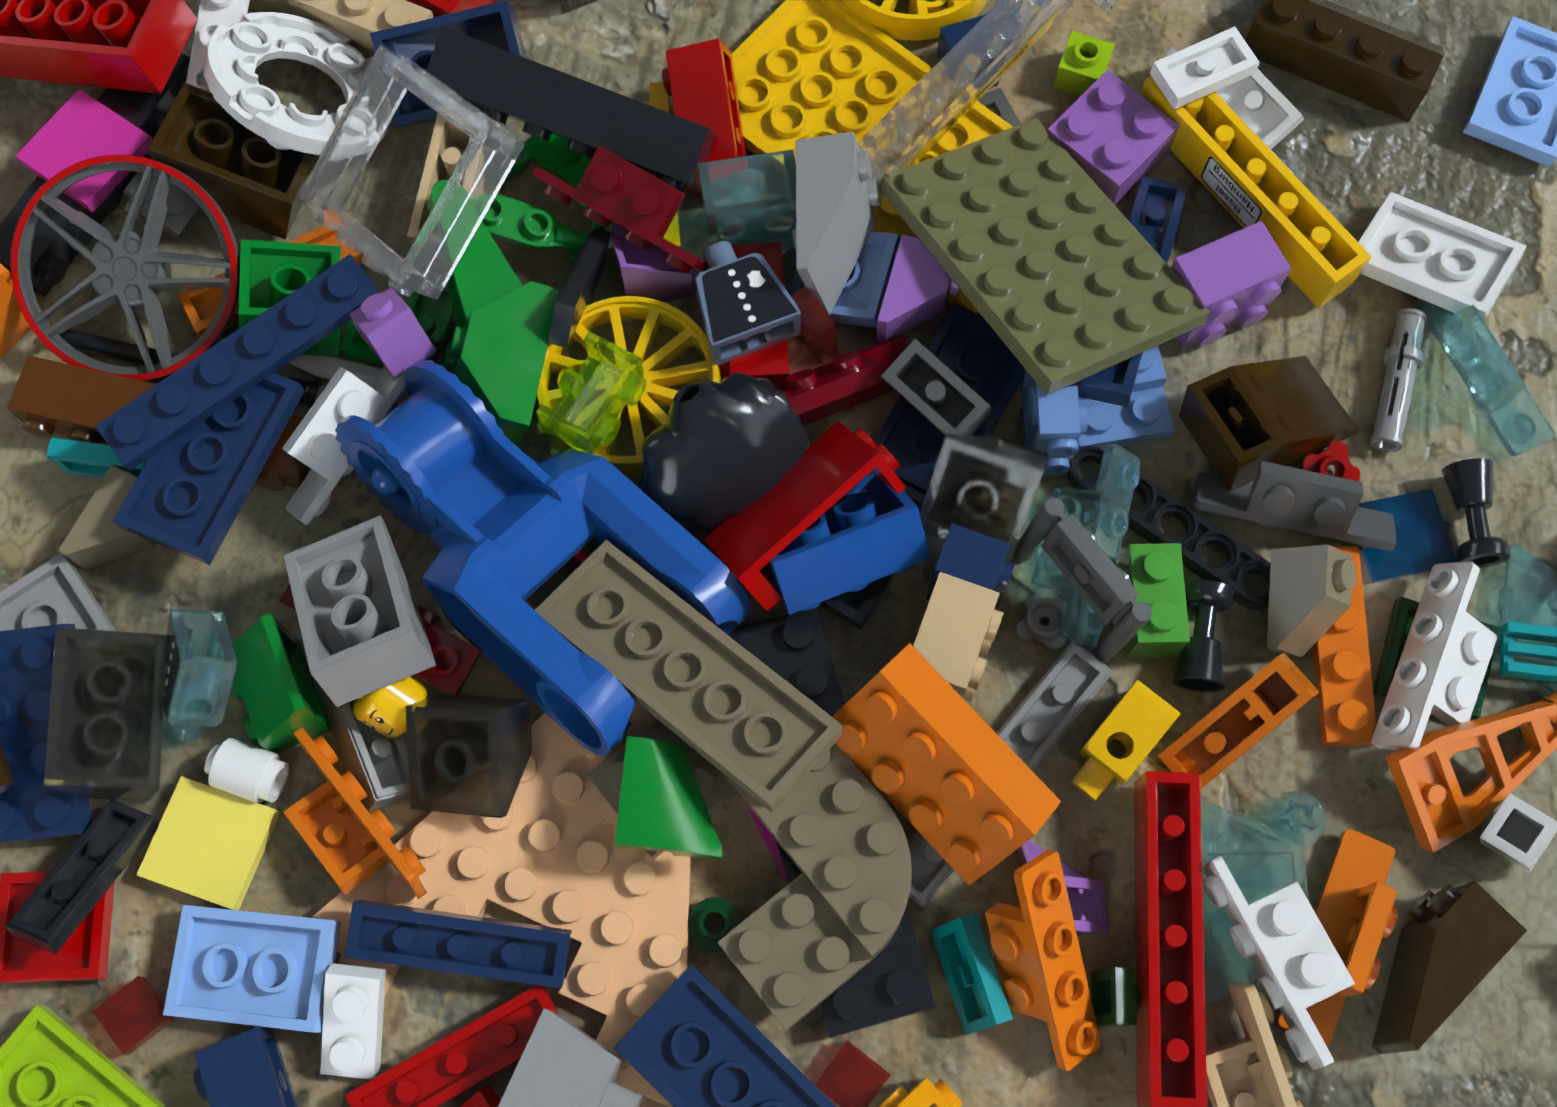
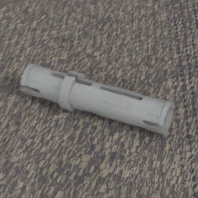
[1370,308,1428,452]

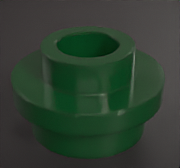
[688,897,741,952]

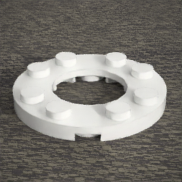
[204,12,393,159]

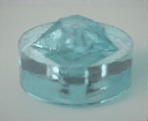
[1271,791,1326,846]

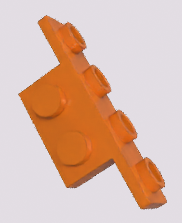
[283,727,427,899]
[1275,829,1398,1046]
[985,850,1101,1071]

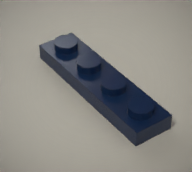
[344,899,572,989]

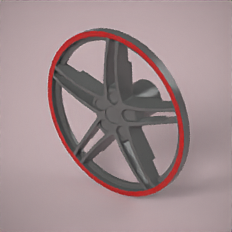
[10,154,240,381]

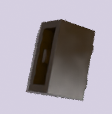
[1179,356,1359,492]

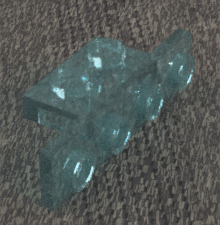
[1413,296,1556,457]
[1031,444,1141,649]

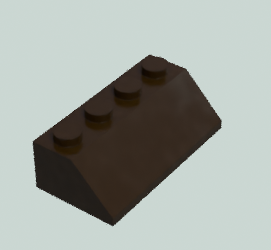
[1245,0,1444,122]

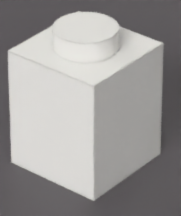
[1480,793,1557,873]

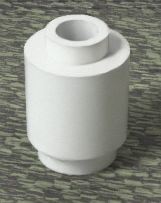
[204,738,289,803]

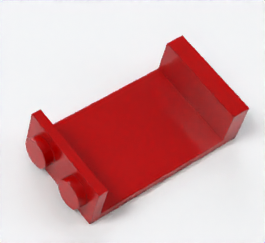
[704,421,906,611]

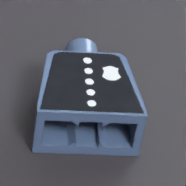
[695,241,801,365]

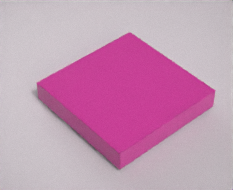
[15,89,153,213]

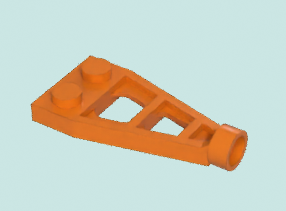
[1385,690,1557,853]

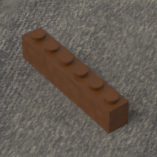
[7,356,310,491]

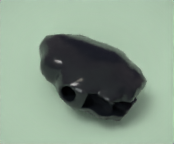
[638,372,810,532]

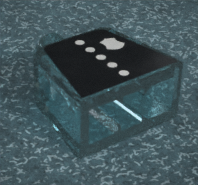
[160,609,237,741]

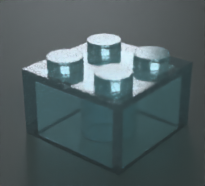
[697,149,796,254]

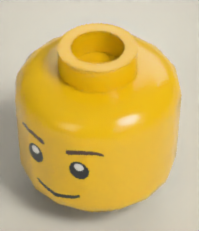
[353,675,432,739]

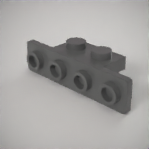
[1194,461,1397,551]

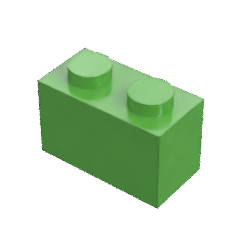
[1118,543,1190,658]

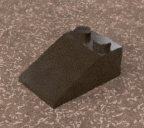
[148,82,320,239]
[1372,881,1528,1054]

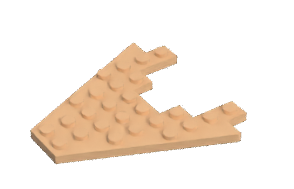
[312,699,691,1107]

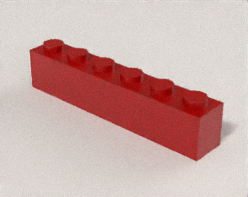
[1134,771,1207,1107]

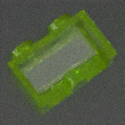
[536,331,647,454]

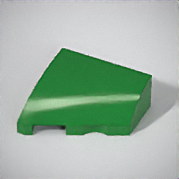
[615,736,723,859]

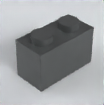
[881,339,993,449]

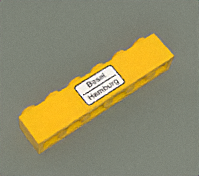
[1140,76,1372,309]

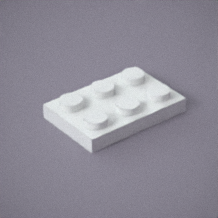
[1358,192,1526,324]

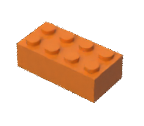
[832,643,1061,886]

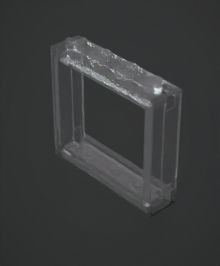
[298,45,525,300]

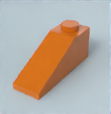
[1158,653,1319,789]

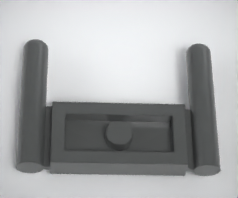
[1013,497,1152,662]

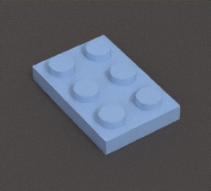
[1462,16,1557,167]
[163,905,341,1033]

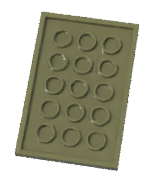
[880,118,1210,395]

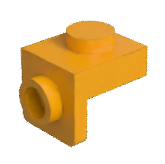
[878,1077,963,1107]

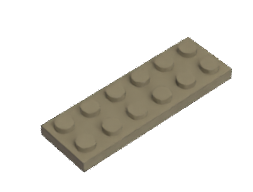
[535,540,844,813]

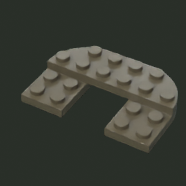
[587,720,912,1032]

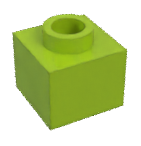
[1053,30,1115,96]

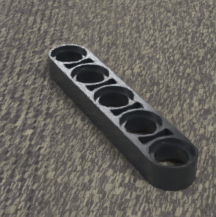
[1067,446,1271,609]

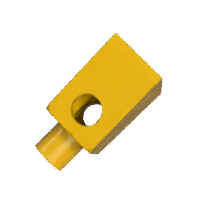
[1070,680,1181,801]

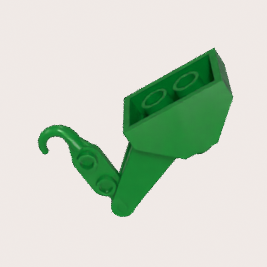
[427,180,606,446]

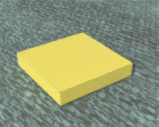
[136,776,281,910]

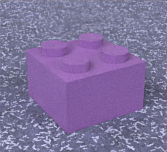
[1047,70,1180,207]
[1171,221,1291,349]

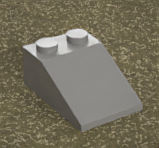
[796,131,882,317]
[284,515,436,707]

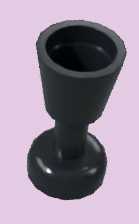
[1442,458,1511,568]
[1173,580,1234,692]

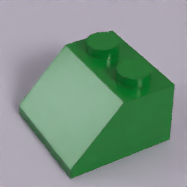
[239,239,341,357]
[225,613,332,754]

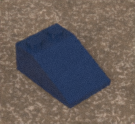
[370,0,527,128]

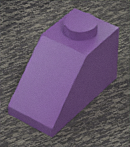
[876,234,960,342]
[349,287,437,379]

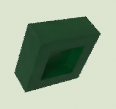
[1091,967,1141,1027]

